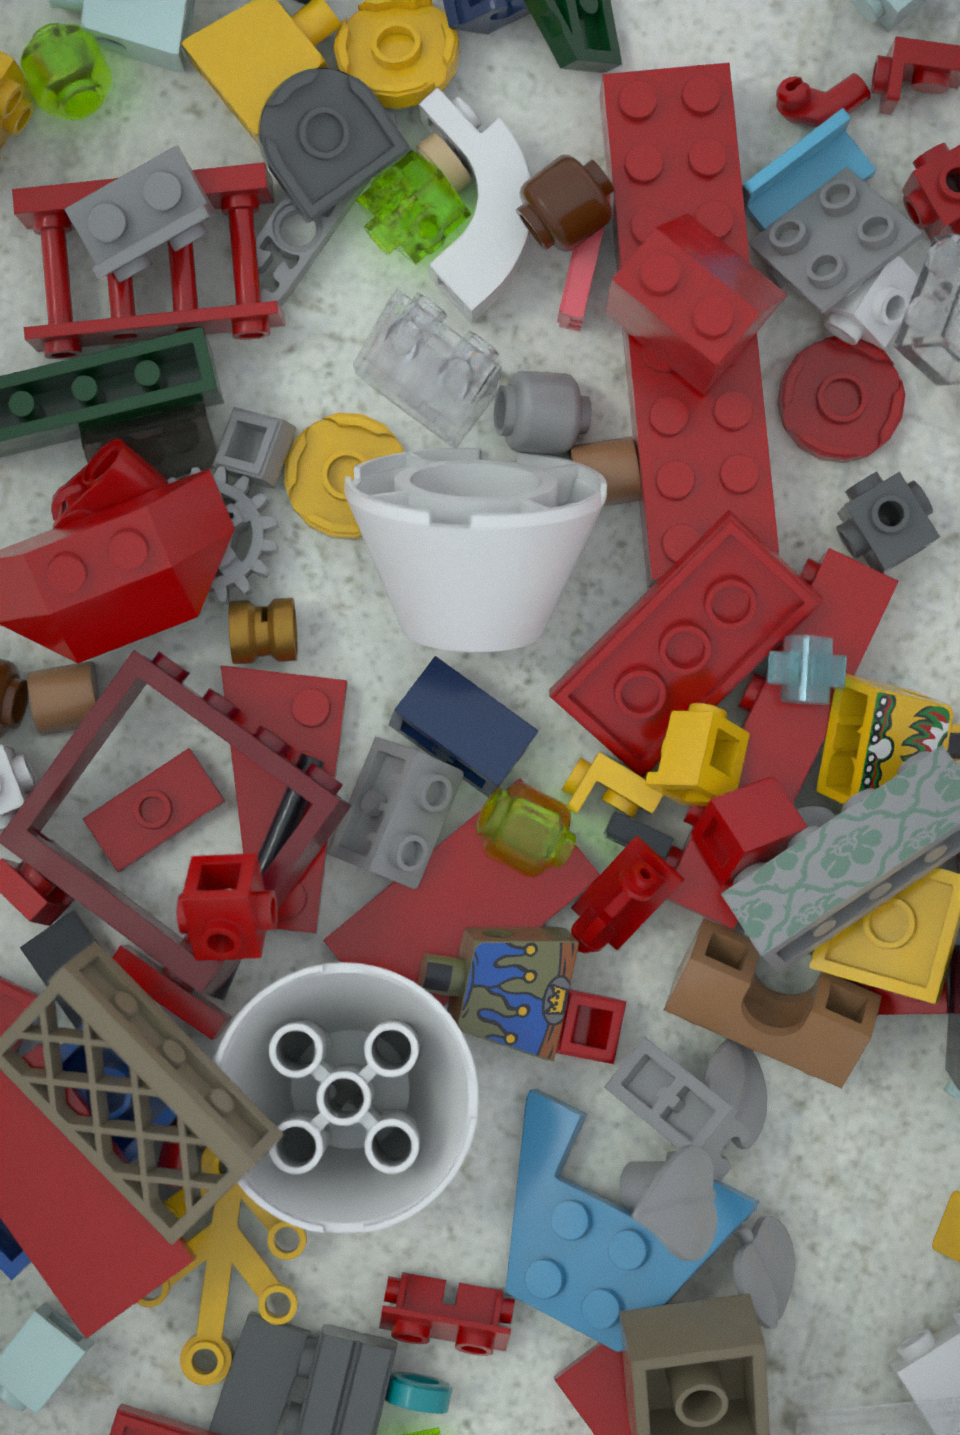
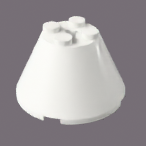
[214,963,479,1233]

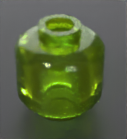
[20,23,112,120]
[475,782,576,878]

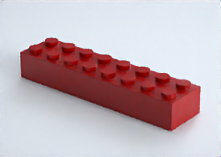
[599,62,780,588]

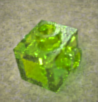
[356,150,472,265]

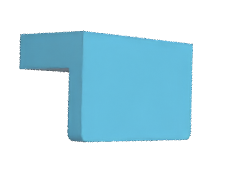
[742,108,876,232]

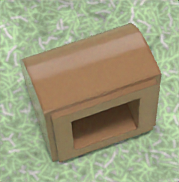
[569,436,641,507]
[27,661,100,735]

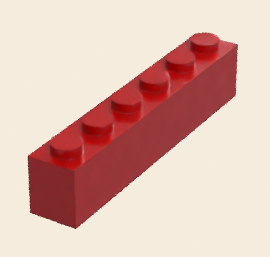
[664,548,899,930]

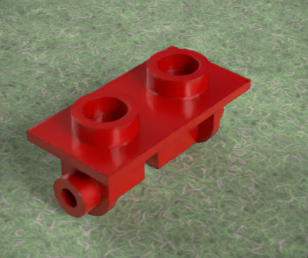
[571,835,685,954]
[379,1272,515,1356]

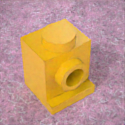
[645,703,750,806]

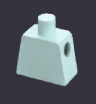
[49,0,195,73]

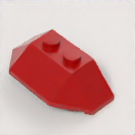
[0,468,235,664]

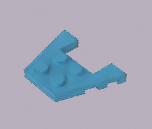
[505,1089,760,1352]

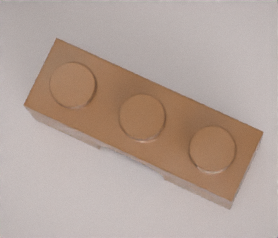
[664,918,882,1089]

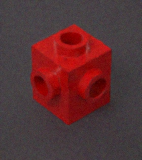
[901,143,960,244]
[176,853,278,961]

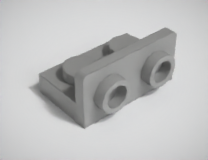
[64,146,217,283]
[327,736,463,889]

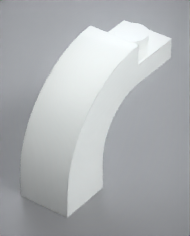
[419,87,530,324]

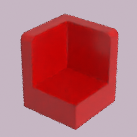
[691,777,808,885]

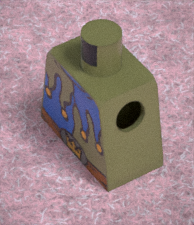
[418,927,579,1061]

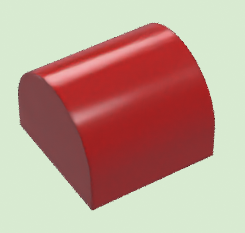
[556,989,627,1064]

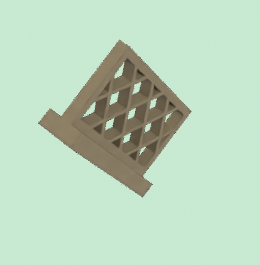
[0,941,284,1245]

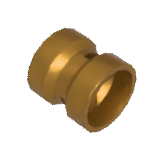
[228,598,298,664]

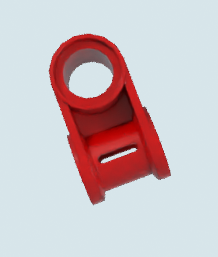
[51,439,169,529]

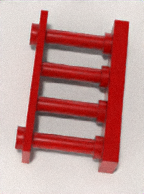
[12,162,286,359]

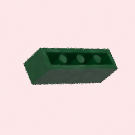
[0,327,224,458]

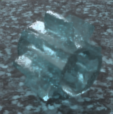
[767,635,847,705]

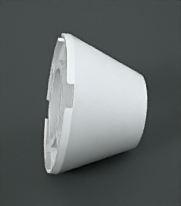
[344,448,607,652]

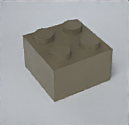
[619,1294,770,1435]

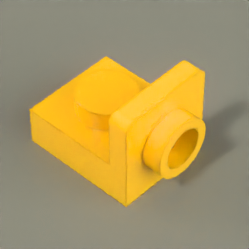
[561,752,664,819]

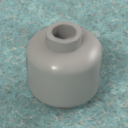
[494,371,591,455]

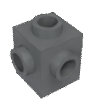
[836,471,940,574]

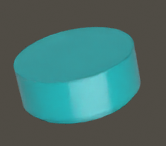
[385,1372,452,1414]

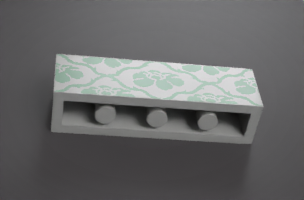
[721,745,960,974]

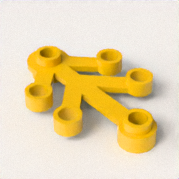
[137,1147,307,1386]

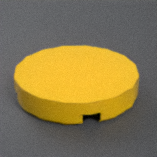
[333,0,460,109]
[284,413,404,540]

